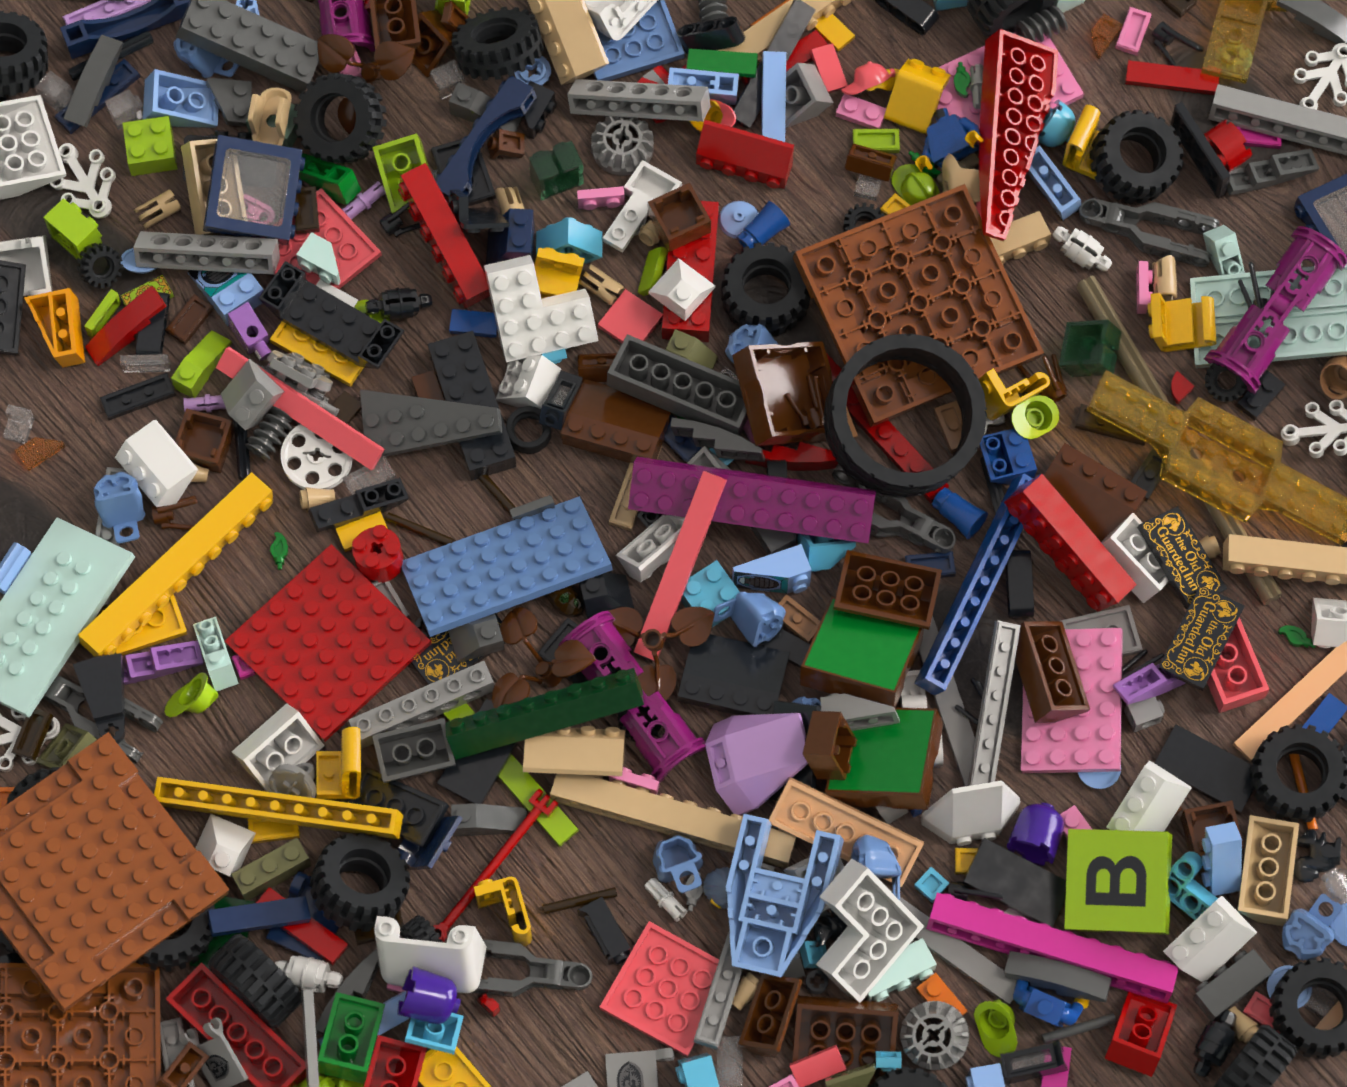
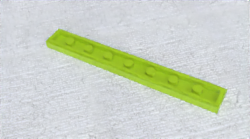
[443,703,579,847]

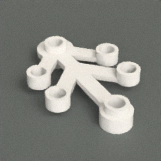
[1293,43,1347,110]
[50,143,116,218]
[1281,400,1347,458]
[0,709,60,772]

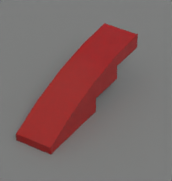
[85,286,167,366]
[745,442,838,471]

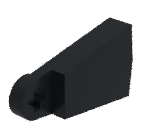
[73,653,125,744]

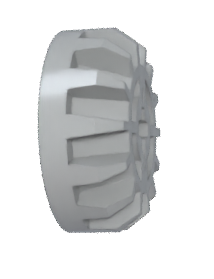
[591,116,654,176]
[900,1001,970,1070]

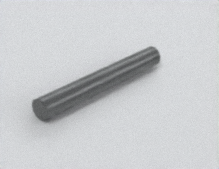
[1041,1013,1116,1044]

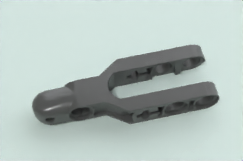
[1079,198,1220,267]
[832,464,956,554]
[43,675,163,764]
[447,938,592,997]

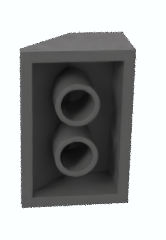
[372,718,456,783]

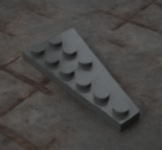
[360,389,503,458]

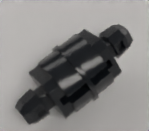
[365,287,432,320]
[1193,1010,1237,1078]

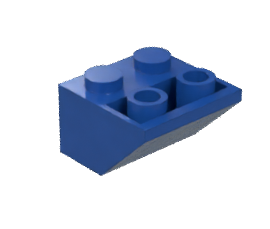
[979,428,1037,485]

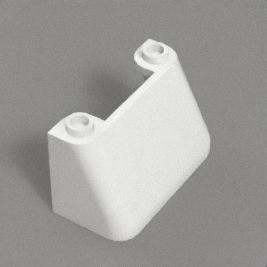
[584,0,658,41]
[0,235,52,296]
[375,916,487,993]

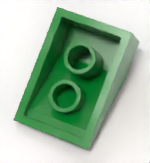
[318,992,385,1084]

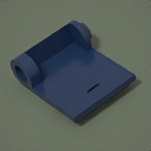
[397,815,463,870]
[266,871,340,960]

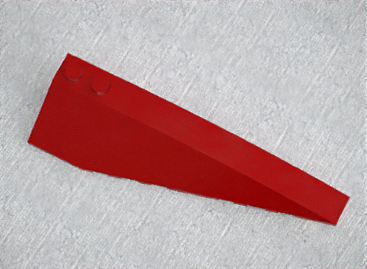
[979,29,1058,241]

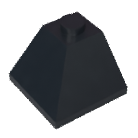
[579,573,635,619]

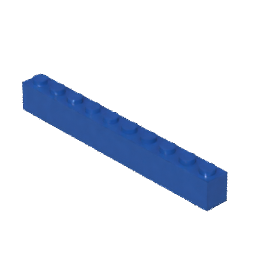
[914,473,1033,696]

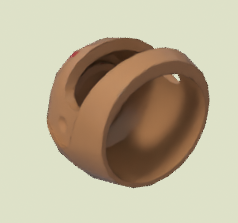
[1320,356,1347,400]

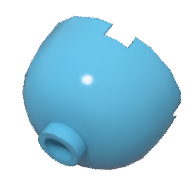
[1038,100,1076,147]

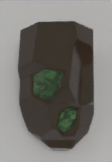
[545,586,583,618]

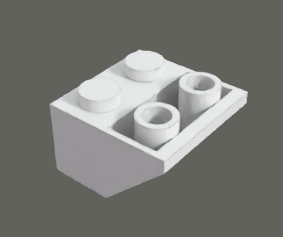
[496,355,561,409]

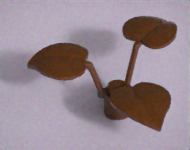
[317,34,415,135]
[492,607,596,708]
[608,607,715,701]

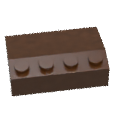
[560,379,673,463]
[1044,443,1147,542]
[833,550,942,630]
[791,995,899,1084]

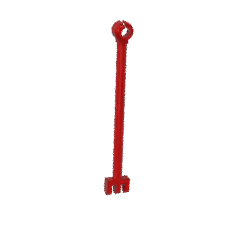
[434,788,559,943]

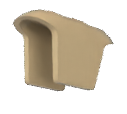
[248,88,292,146]
[942,153,980,203]

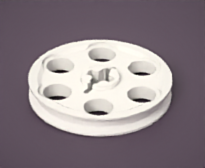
[281,424,353,490]

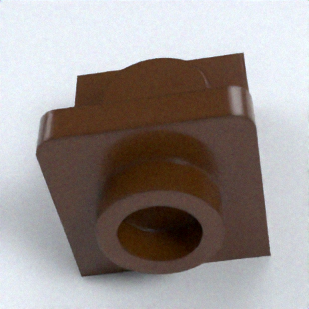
[487,129,525,159]

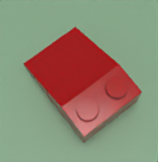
[1104,991,1177,1077]

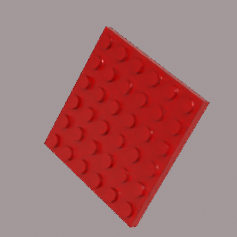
[224,544,432,742]

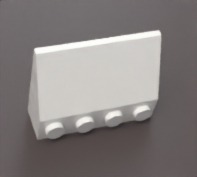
[0,95,66,200]

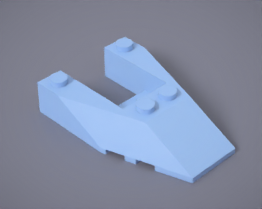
[726,814,844,978]

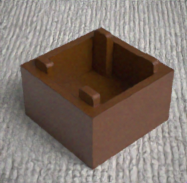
[648,183,711,252]
[175,408,234,473]
[803,711,857,780]
[1180,801,1245,859]

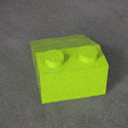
[372,133,429,214]

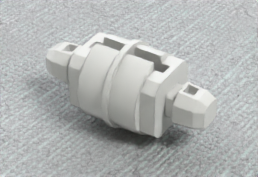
[1052,226,1112,272]
[275,956,343,993]

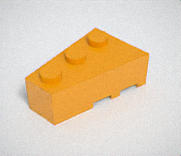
[24,288,85,368]

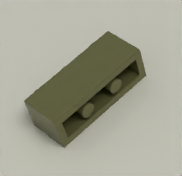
[231,838,312,901]

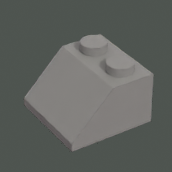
[785,63,833,127]
[221,359,285,430]

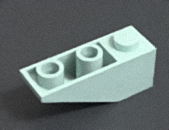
[193,617,239,691]
[867,938,937,1002]

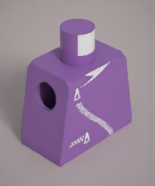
[228,302,271,361]

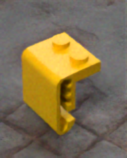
[884,59,951,135]
[1062,105,1101,180]
[534,247,585,299]
[1147,293,1217,352]
[979,369,1050,420]
[316,727,361,799]
[474,877,532,946]

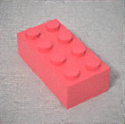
[1207,617,1269,713]

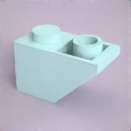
[1203,225,1245,275]
[296,232,341,285]

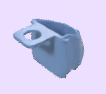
[173,38,239,78]
[725,324,778,364]
[93,472,145,543]
[713,592,786,647]
[652,835,703,893]
[851,835,902,901]
[1282,894,1342,960]

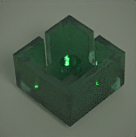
[529,141,584,201]
[1059,320,1122,377]

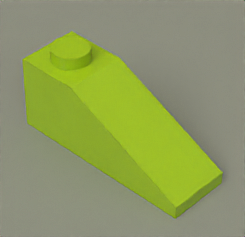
[171,330,232,398]

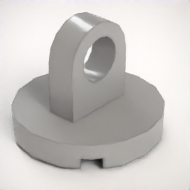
[269,763,317,798]

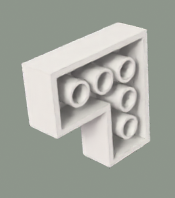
[484,255,599,363]
[816,858,924,1003]

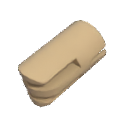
[495,187,524,215]
[133,190,181,230]
[1152,255,1177,301]
[579,264,624,306]

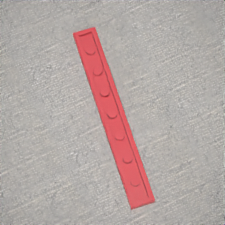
[216,347,385,470]
[634,471,727,660]

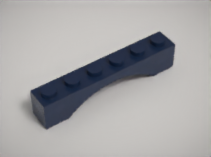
[60,0,190,59]
[435,76,537,200]

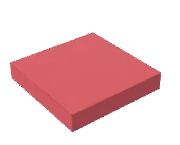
[598,289,663,343]

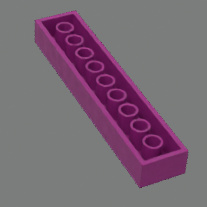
[628,457,876,543]

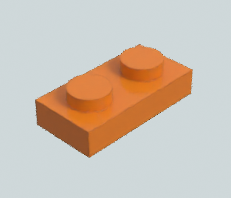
[916,972,968,1021]

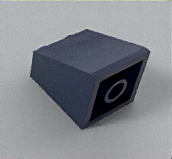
[486,208,535,265]

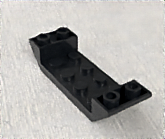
[259,261,404,369]

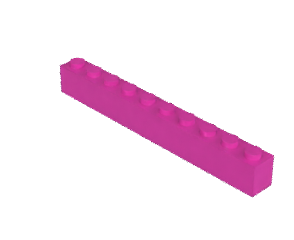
[926,892,1179,1003]

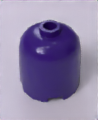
[1007,803,1065,866]
[397,966,461,1024]

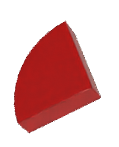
[1171,371,1195,404]
[476,993,500,1017]

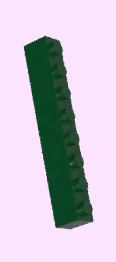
[445,668,644,760]

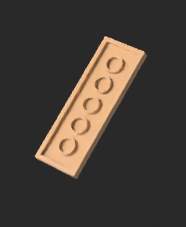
[768,777,924,887]

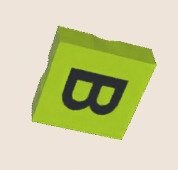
[1065,829,1172,935]

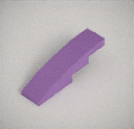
[124,640,203,685]
[1113,663,1185,705]

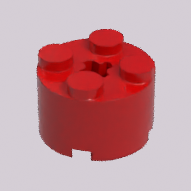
[1204,119,1252,173]
[352,525,404,583]

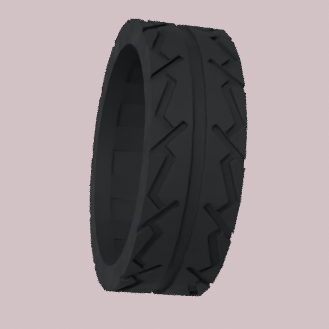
[823,334,987,497]

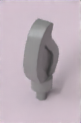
[685,872,703,912]

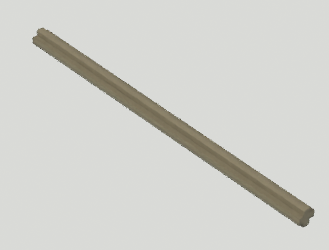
[1076,276,1282,605]

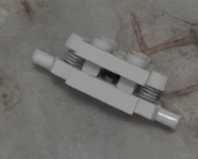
[254,350,339,417]

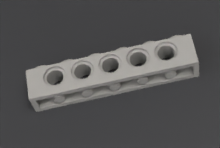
[567,79,711,122]
[133,231,280,275]
[349,661,495,749]

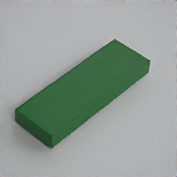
[687,49,758,78]

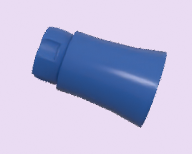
[736,201,790,249]
[932,487,988,539]

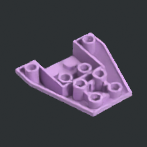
[705,713,808,815]

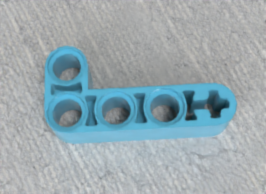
[1168,851,1218,920]

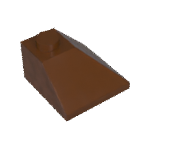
[412,10,452,77]

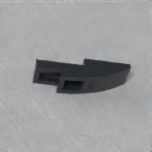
[309,477,409,533]

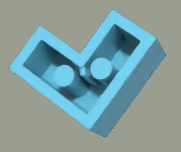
[536,217,603,264]
[675,1053,719,1087]

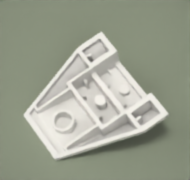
[921,781,1020,846]

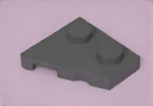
[206,78,252,127]

